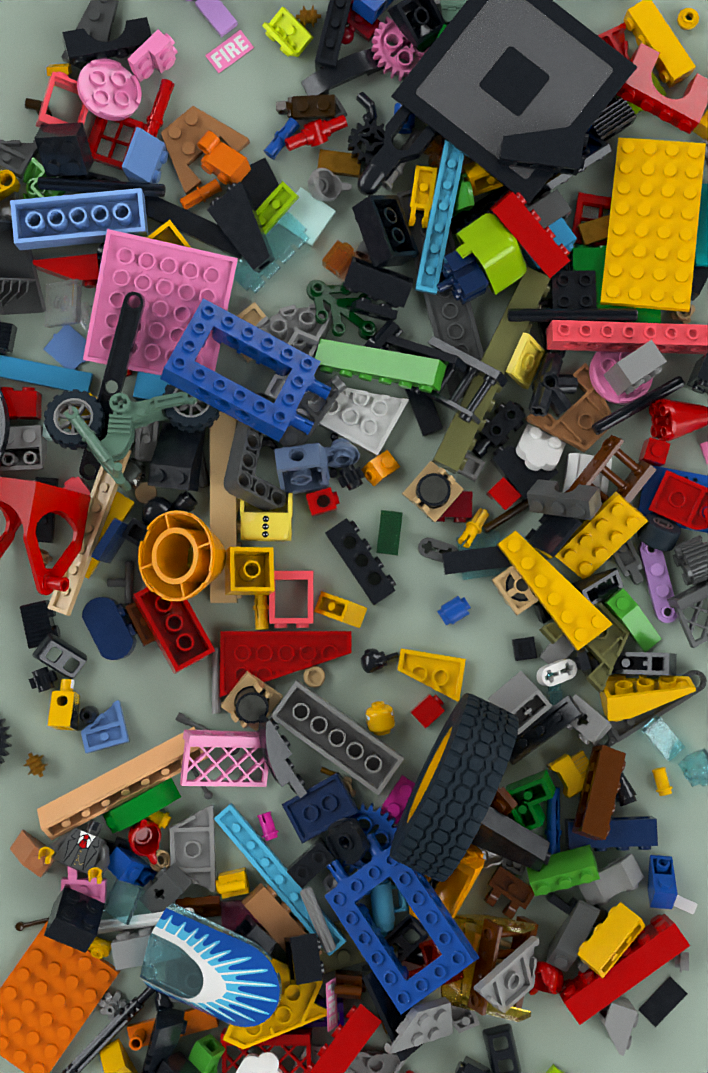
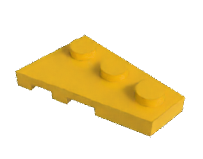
[397,648,466,702]

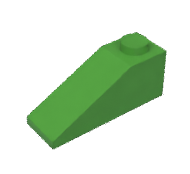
[602,588,662,652]

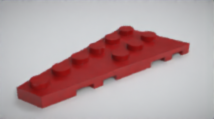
[220,631,352,697]

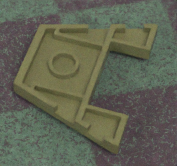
[539,602,630,693]

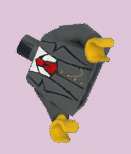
[38,820,110,884]

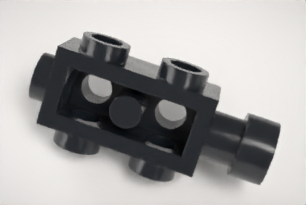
[472,400,526,459]

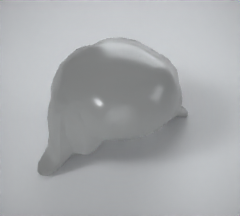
[307,168,352,202]

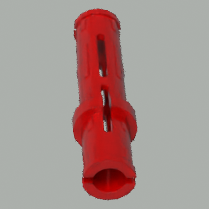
[145,79,175,138]

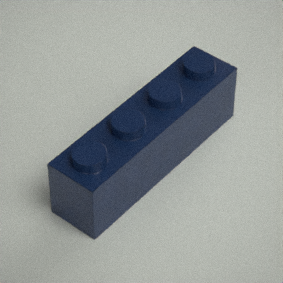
[565,816,658,852]

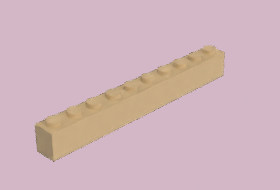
[210,411,242,603]

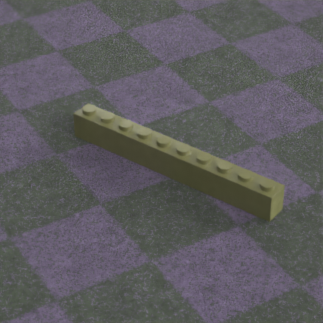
[432,267,551,474]

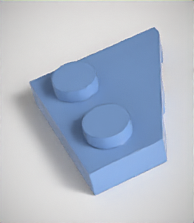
[81,700,130,754]

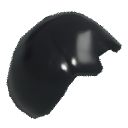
[142,496,173,526]

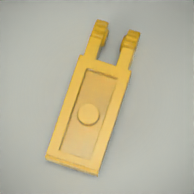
[409,165,437,228]

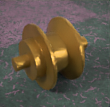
[296,5,321,28]
[23,752,48,777]

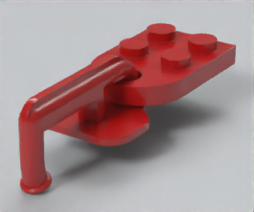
[648,470,708,530]

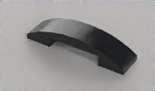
[301,48,385,96]

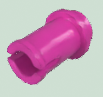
[257,811,279,841]

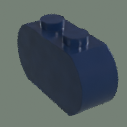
[82,597,137,660]

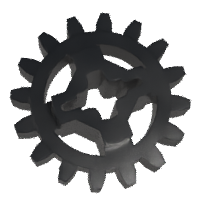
[347,120,394,167]

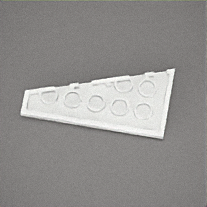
[265,374,409,456]

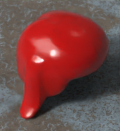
[128,819,161,865]
[529,961,564,995]

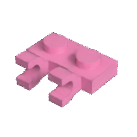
[61,867,107,903]

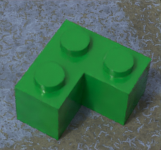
[505,769,556,830]

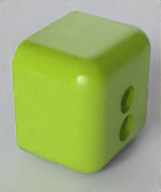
[456,213,527,295]

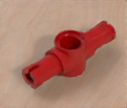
[284,115,348,151]

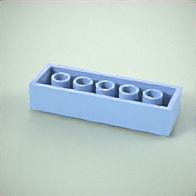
[10,188,149,250]

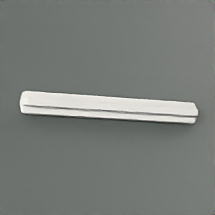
[98,908,195,934]

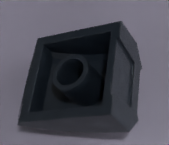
[387,0,446,51]

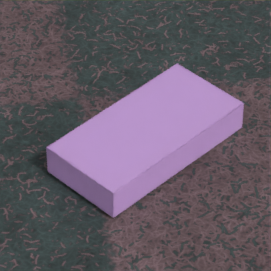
[195,0,238,38]

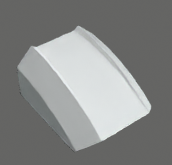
[562,453,612,504]

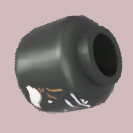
[119,457,146,489]

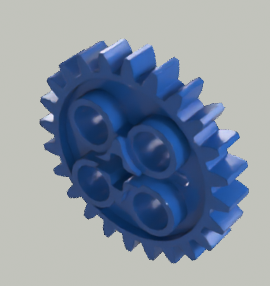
[339,803,398,873]

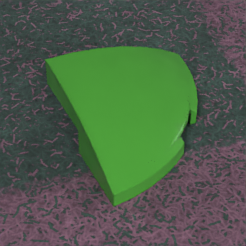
[23,157,66,199]
[452,172,475,217]

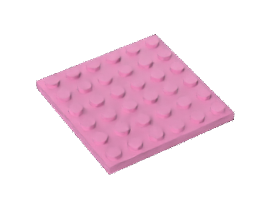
[83,229,238,376]

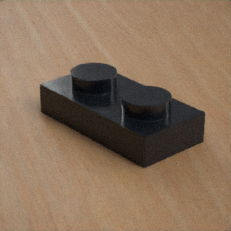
[350,298,398,322]

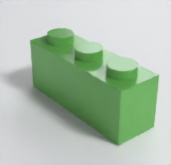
[527,844,600,896]

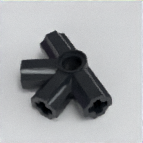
[528,352,578,417]

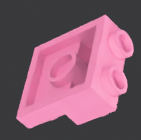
[127,29,178,82]

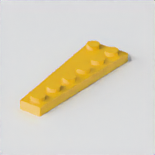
[497,531,613,651]

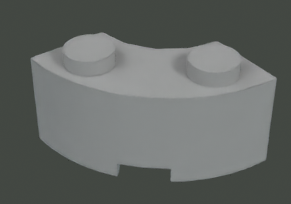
[578,853,644,906]

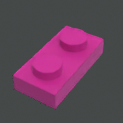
[381,775,415,824]

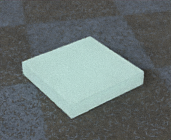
[277,187,336,247]

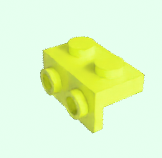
[262,7,314,57]

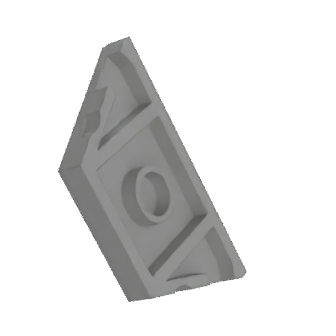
[170,805,217,892]
[474,936,539,1013]
[384,997,453,1055]

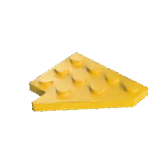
[223,956,327,1050]

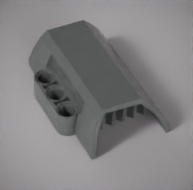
[0,192,46,315]

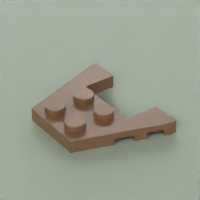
[160,106,250,195]
[525,363,611,452]

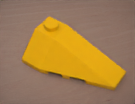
[600,674,696,722]

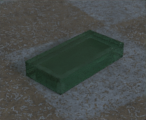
[376,510,403,556]

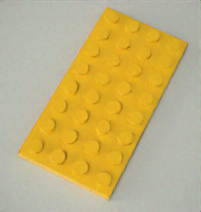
[600,137,706,312]

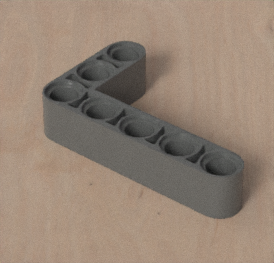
[224,393,286,511]

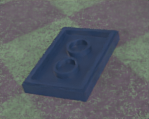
[91,518,128,564]
[282,772,360,844]

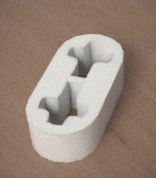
[536,659,577,686]

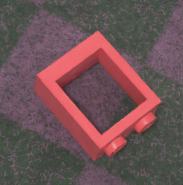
[35,72,88,127]
[269,571,314,628]

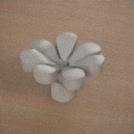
[98,990,127,1020]

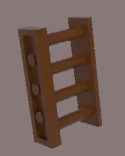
[564,435,656,503]
[467,916,539,1016]

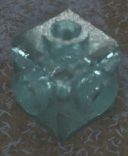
[678,748,708,787]

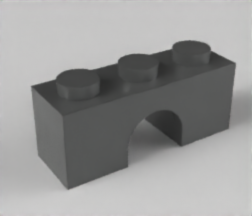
[527,479,602,520]

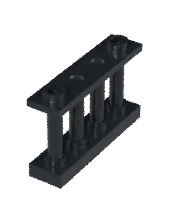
[409,336,508,425]

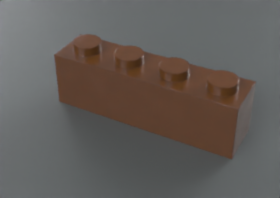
[572,745,626,840]

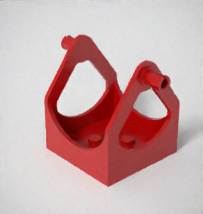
[0,477,91,595]

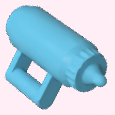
[370,880,408,937]

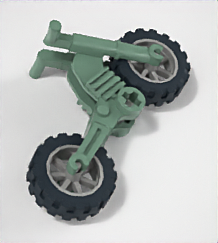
[44,384,220,491]

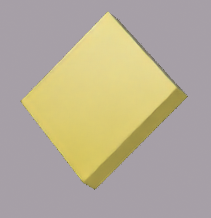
[506,332,545,390]

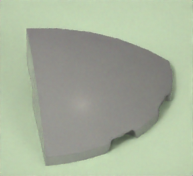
[256,304,332,358]

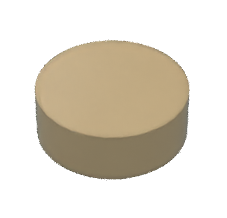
[135,482,157,504]
[303,666,325,688]

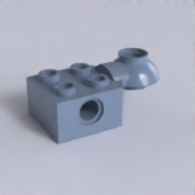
[274,438,360,495]

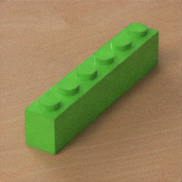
[315,338,446,393]

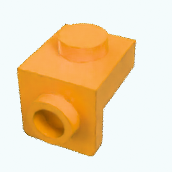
[361,450,400,486]

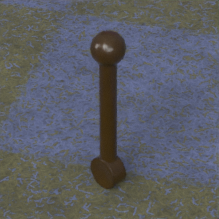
[15,917,49,931]

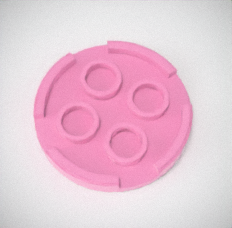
[77,59,142,121]
[589,351,653,405]

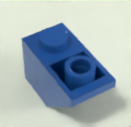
[108,846,157,887]
[647,855,678,909]

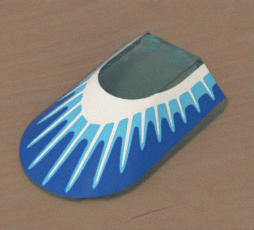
[140,903,282,1027]

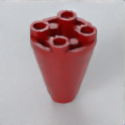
[649,399,708,442]

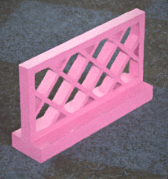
[180,730,269,787]

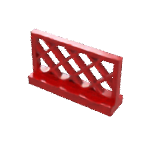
[221,1028,312,1073]

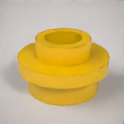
[677,8,699,30]

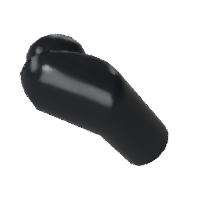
[356,92,378,124]

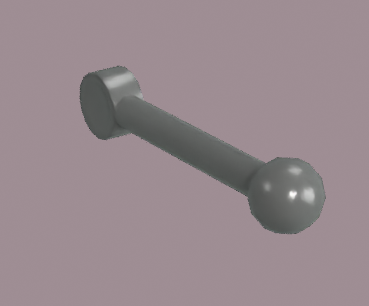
[191,766,213,800]

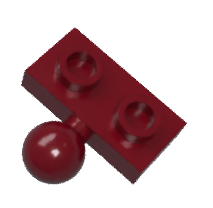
[342,0,381,45]

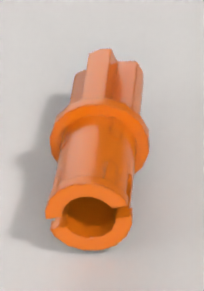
[180,179,222,210]

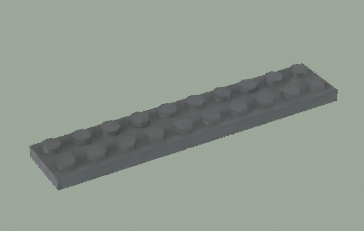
[397,183,484,397]

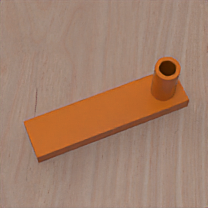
[127,1008,219,1051]

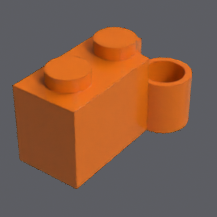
[197,130,251,185]

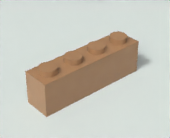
[241,883,322,955]

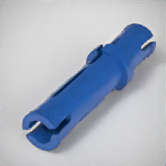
[545,787,562,855]

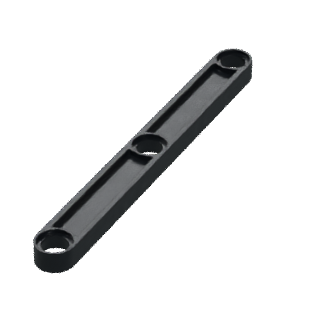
[79,292,145,480]

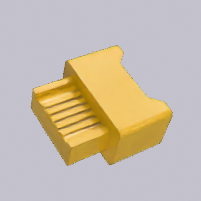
[547,750,589,798]

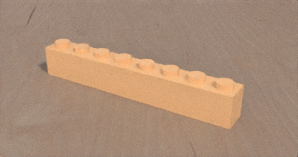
[37,727,209,841]

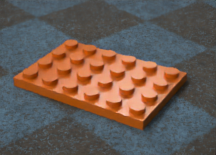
[0,921,120,1073]

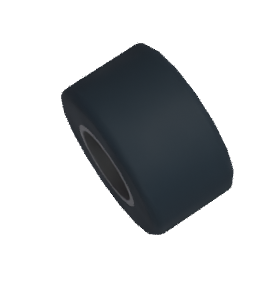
[637,514,681,551]

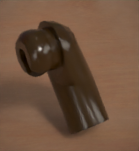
[25,98,52,116]

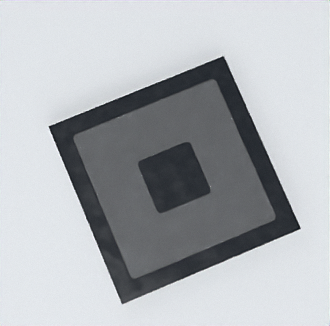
[391,0,637,205]

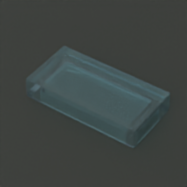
[641,715,685,762]

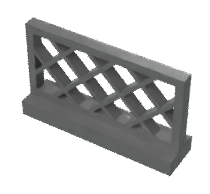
[667,580,708,648]

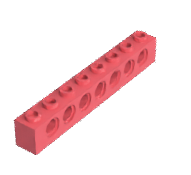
[546,320,708,354]

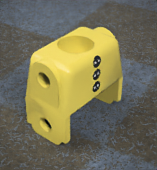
[240,493,293,542]

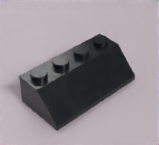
[362,963,423,1062]

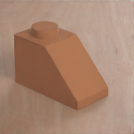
[10,830,55,878]

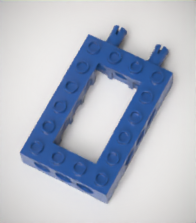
[160,298,332,442]
[325,833,480,1014]

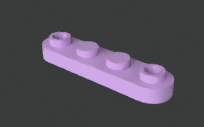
[638,541,677,623]

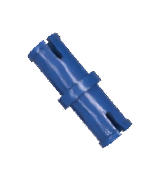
[263,117,300,160]

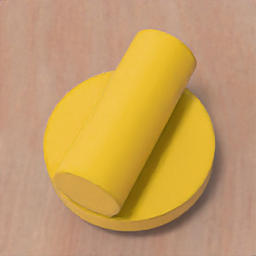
[88,937,112,959]

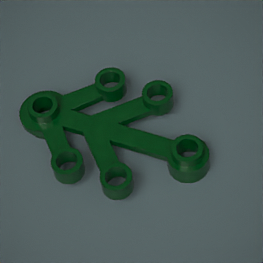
[306,280,377,340]

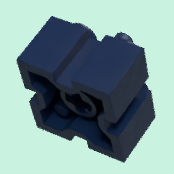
[436,250,489,305]

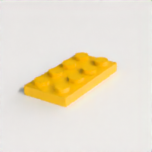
[555,492,648,579]

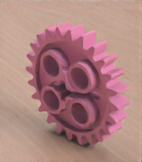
[371,16,430,82]

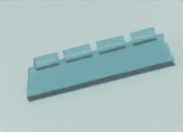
[234,211,310,294]

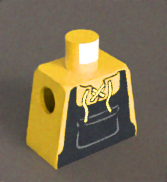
[47,679,80,731]

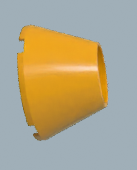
[138,510,226,601]

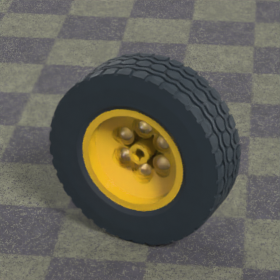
[390,693,519,882]

